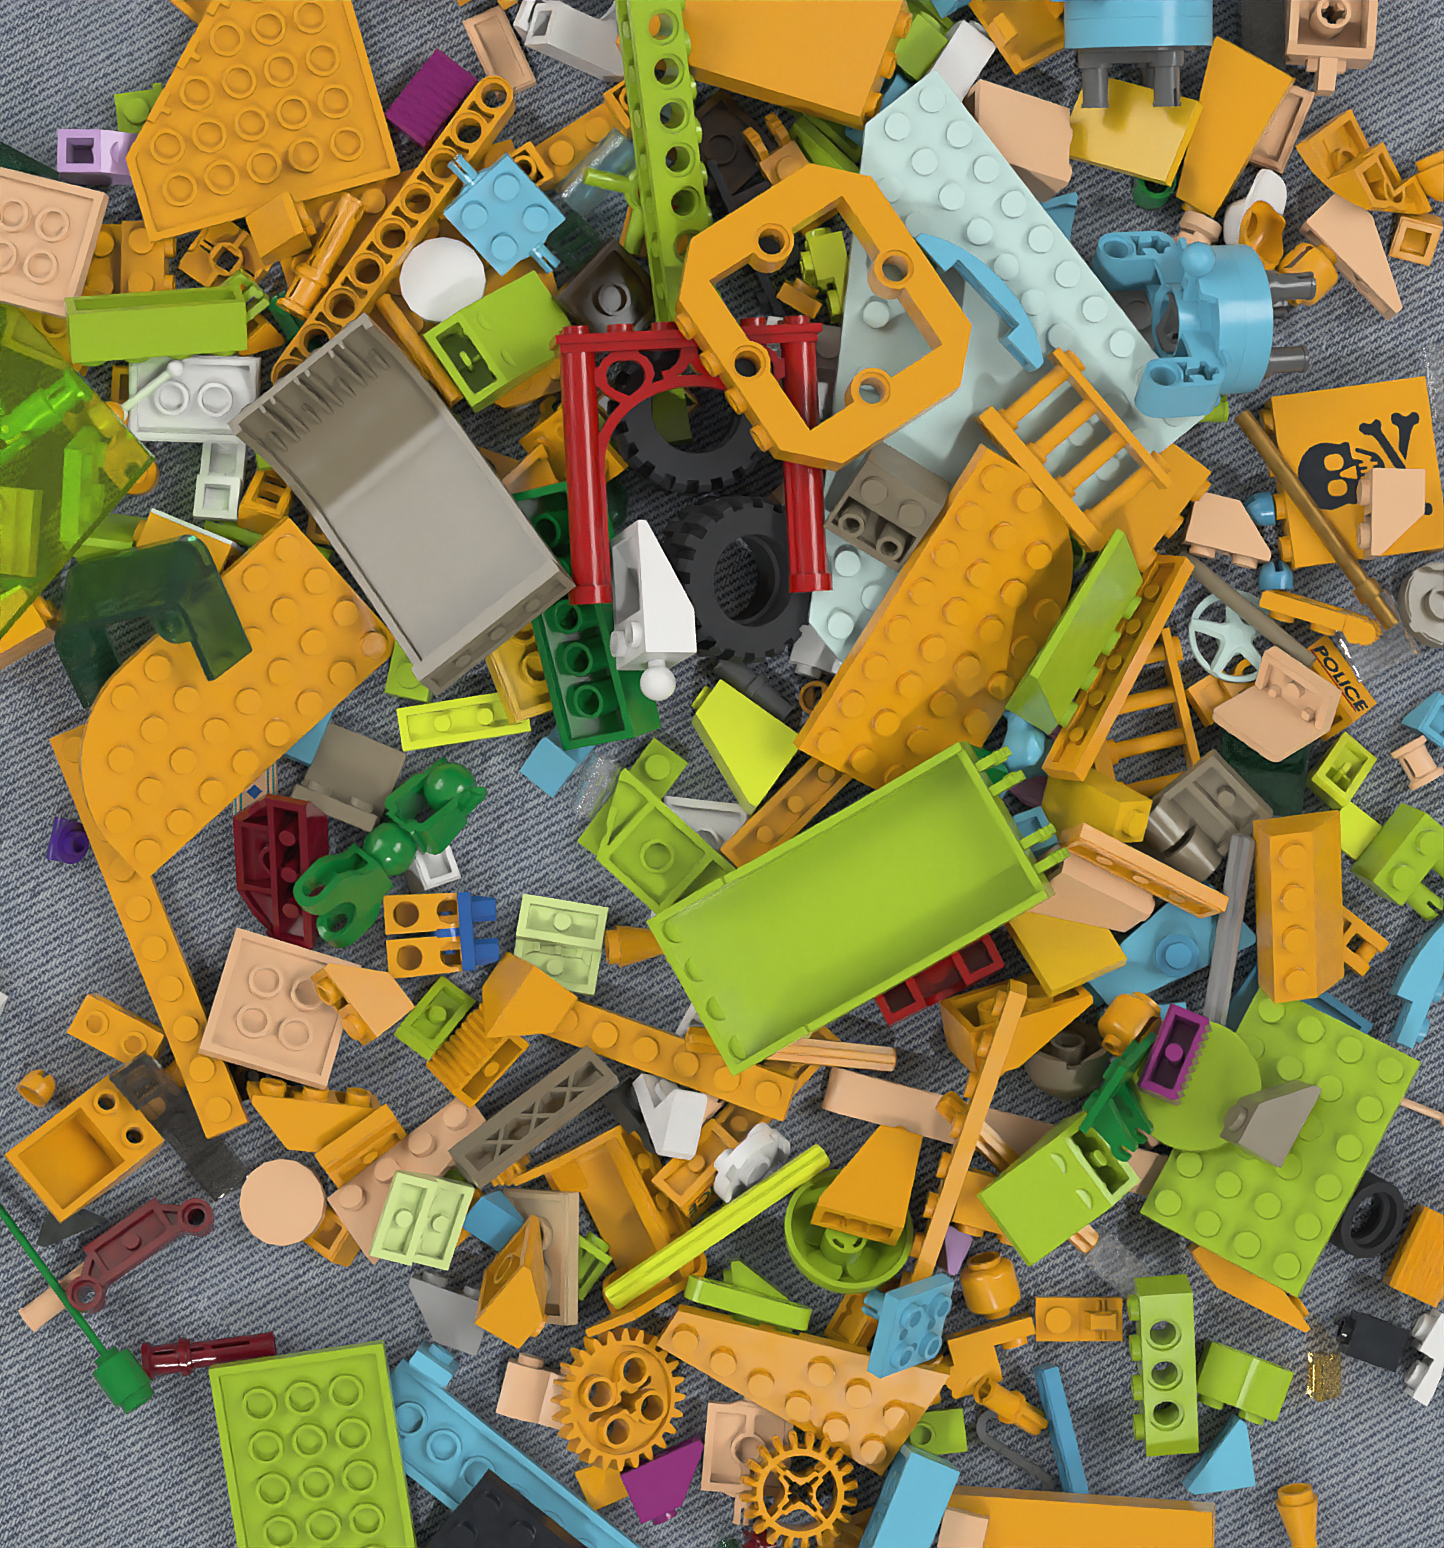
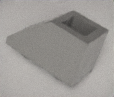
[408,1270,486,1356]

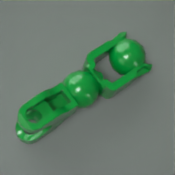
[293,757,488,948]

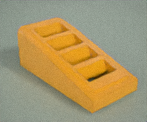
[237,469,296,535]

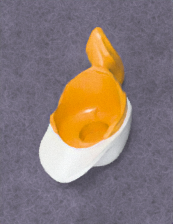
[1223,169,1287,274]

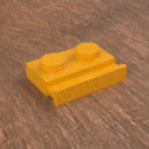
[314,1104,408,1189]

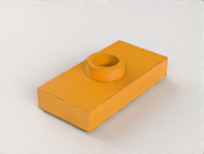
[823,1276,899,1348]

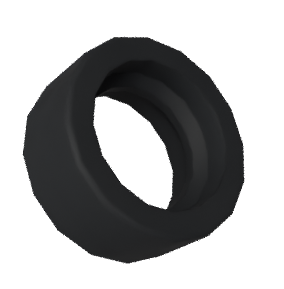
[1328,1170,1405,1258]

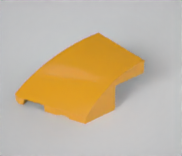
[1295,109,1432,215]

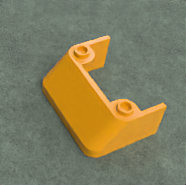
[512,1124,707,1338]

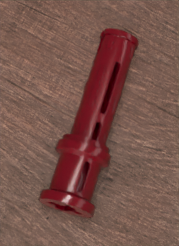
[141,1331,277,1381]

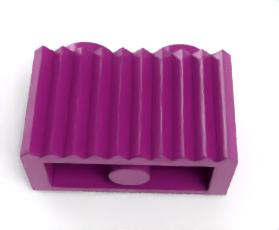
[384,48,479,154]
[1136,1004,1212,1106]

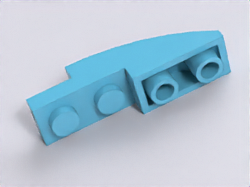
[1388,915,1444,1049]

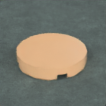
[239,1159,328,1246]

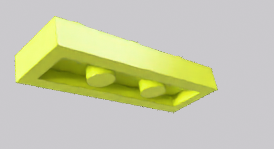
[396,692,532,752]

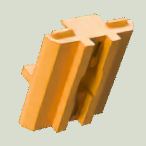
[178,222,274,291]

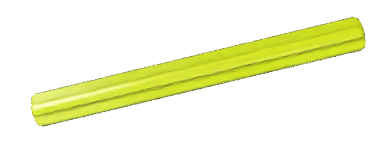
[604,1144,830,1309]

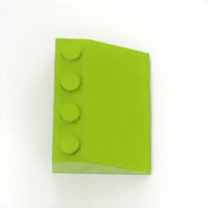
[1005,528,1143,735]

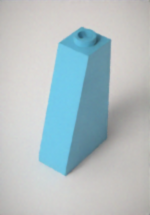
[1083,879,1257,1008]

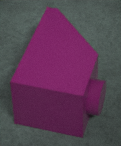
[620,1433,704,1525]

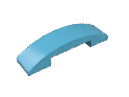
[913,233,1044,373]

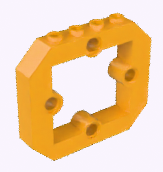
[674,163,972,472]

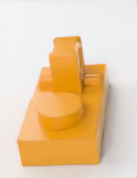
[1034,1296,1123,1342]

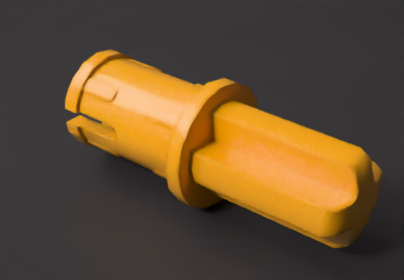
[973,1378,1048,1436]

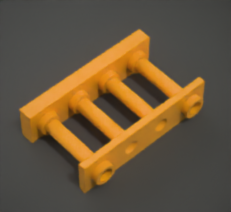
[973,347,1174,553]
[1074,627,1200,797]

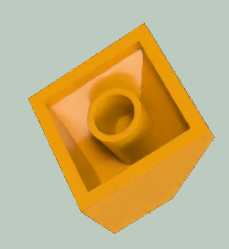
[474,1214,548,1349]

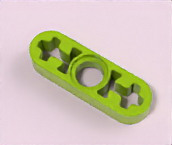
[684,1275,812,1331]

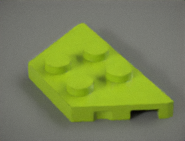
[596,768,736,915]

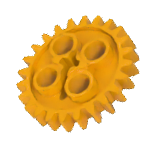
[550,1326,686,1471]

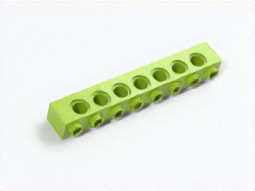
[614,0,723,322]

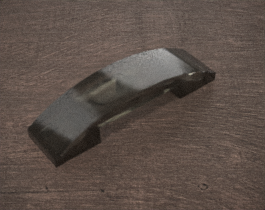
[109,1050,250,1202]

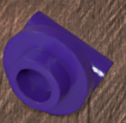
[46,817,90,864]

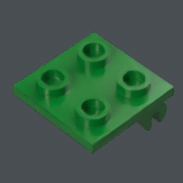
[1078,1032,1157,1162]

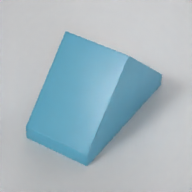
[1182,1413,1256,1495]

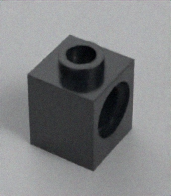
[1336,1309,1409,1372]

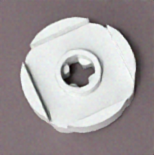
[714,1122,790,1204]

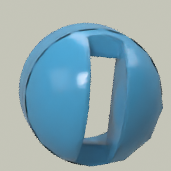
[1244,491,1275,527]
[1258,560,1294,590]

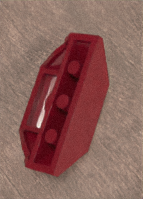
[233,793,329,950]

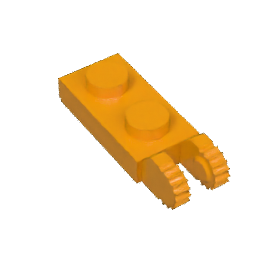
[742,112,839,236]
[1258,589,1383,647]

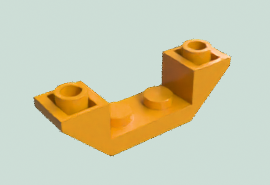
[509,80,663,192]

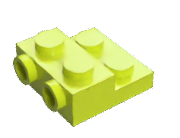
[800,227,849,327]

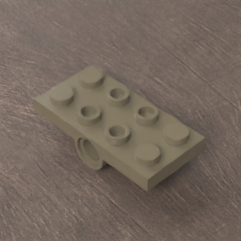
[1124,749,1273,910]

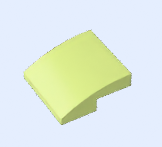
[513,894,609,997]
[368,1170,475,1271]

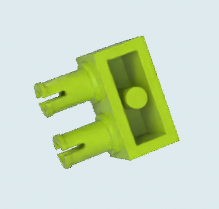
[1349,802,1444,921]

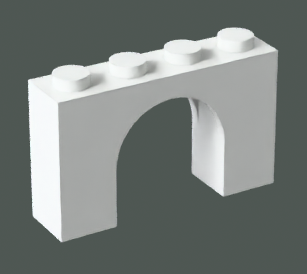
[524,1,625,82]

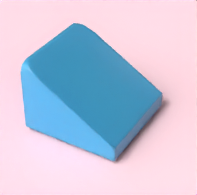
[462,1190,526,1252]

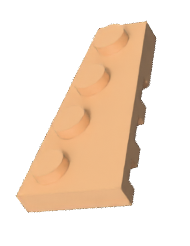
[327,1097,487,1265]

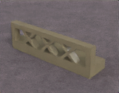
[448,1045,619,1189]

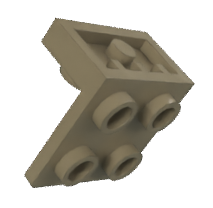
[291,723,407,833]

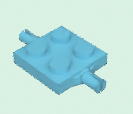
[442,152,566,276]

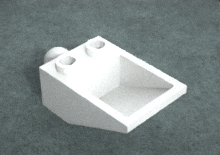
[609,520,697,701]

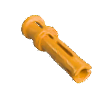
[276,193,367,322]

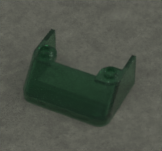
[54,535,253,709]

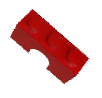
[874,934,1006,1028]

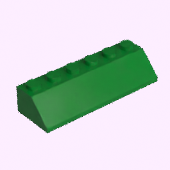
[511,481,662,751]

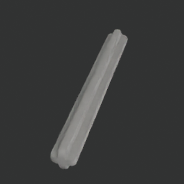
[1202,833,1255,1026]

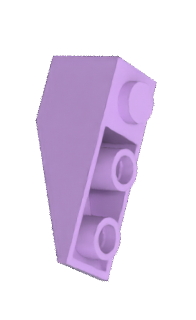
[57,129,139,185]

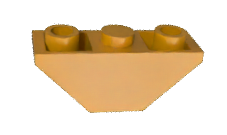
[246,1078,381,1153]

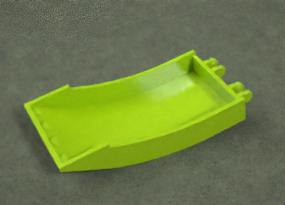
[646,741,1071,1077]

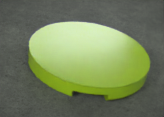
[1129,1021,1262,1152]

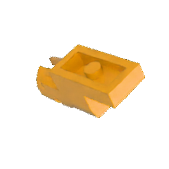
[920,1312,1036,1406]

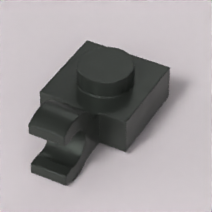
[602,1077,656,1154]

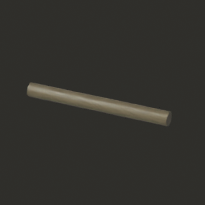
[1178,549,1317,669]

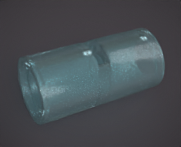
[554,127,636,219]

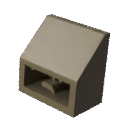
[823,441,952,572]

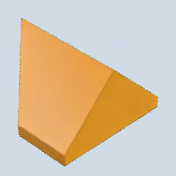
[482,951,578,1038]

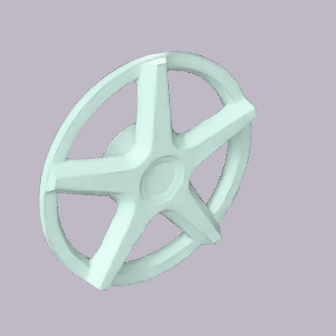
[1188,588,1281,683]

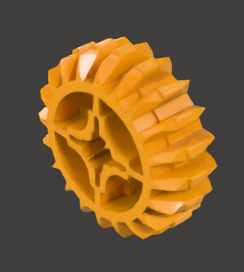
[739,1430,858,1548]

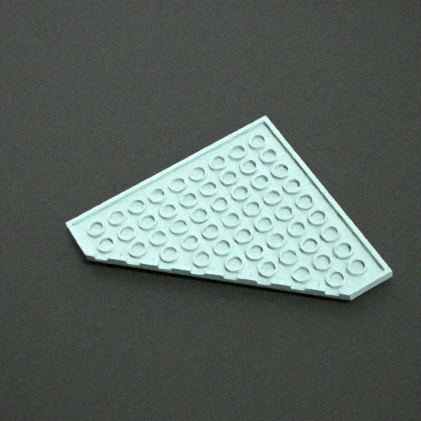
[807,69,1205,665]

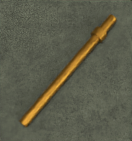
[1234,409,1400,631]

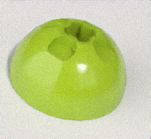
[784,1169,914,1294]

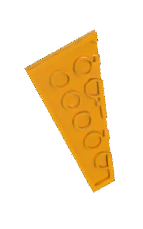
[656,1304,951,1476]

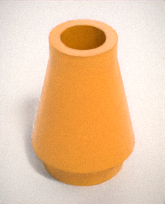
[604,925,665,968]
[1275,1483,1318,1548]

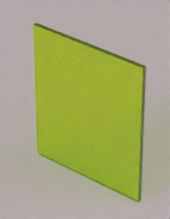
[0,303,156,640]

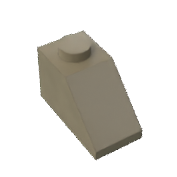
[1219,1080,1322,1168]

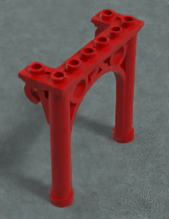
[549,315,833,605]

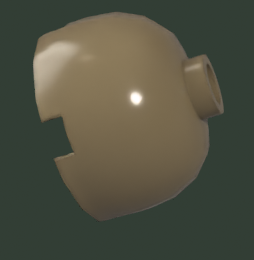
[1024,1021,1110,1101]

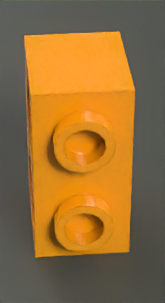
[67,993,168,1074]

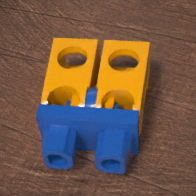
[383,892,500,979]

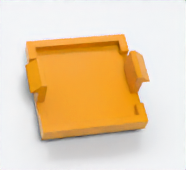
[968,0,1064,75]

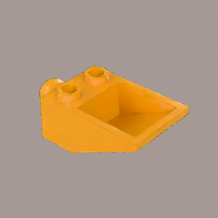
[4,1074,168,1224]

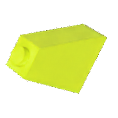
[691,679,799,816]

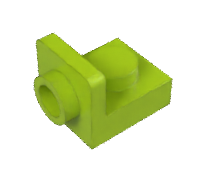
[114,82,164,134]

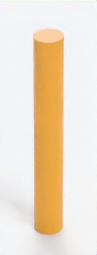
[375,294,463,406]

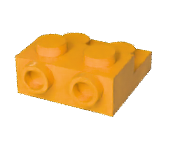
[84,221,177,294]

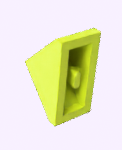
[1301,731,1377,810]

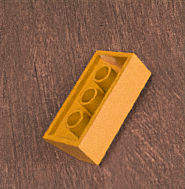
[1253,810,1344,1003]

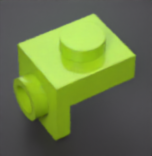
[578,1231,613,1301]

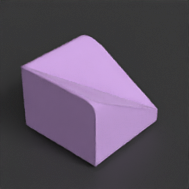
[935,1222,973,1276]

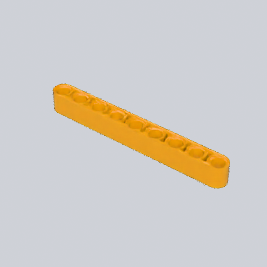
[271,75,516,385]

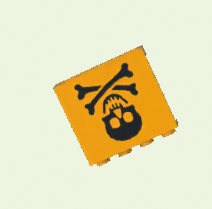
[1259,376,1444,572]

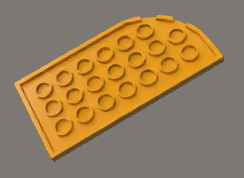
[793,443,1073,790]
[79,516,396,881]

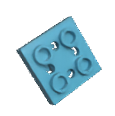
[862,1273,955,1379]

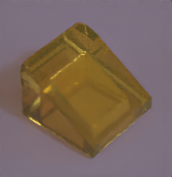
[1307,1352,1341,1402]

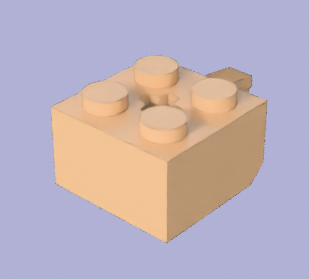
[1280,0,1378,97]

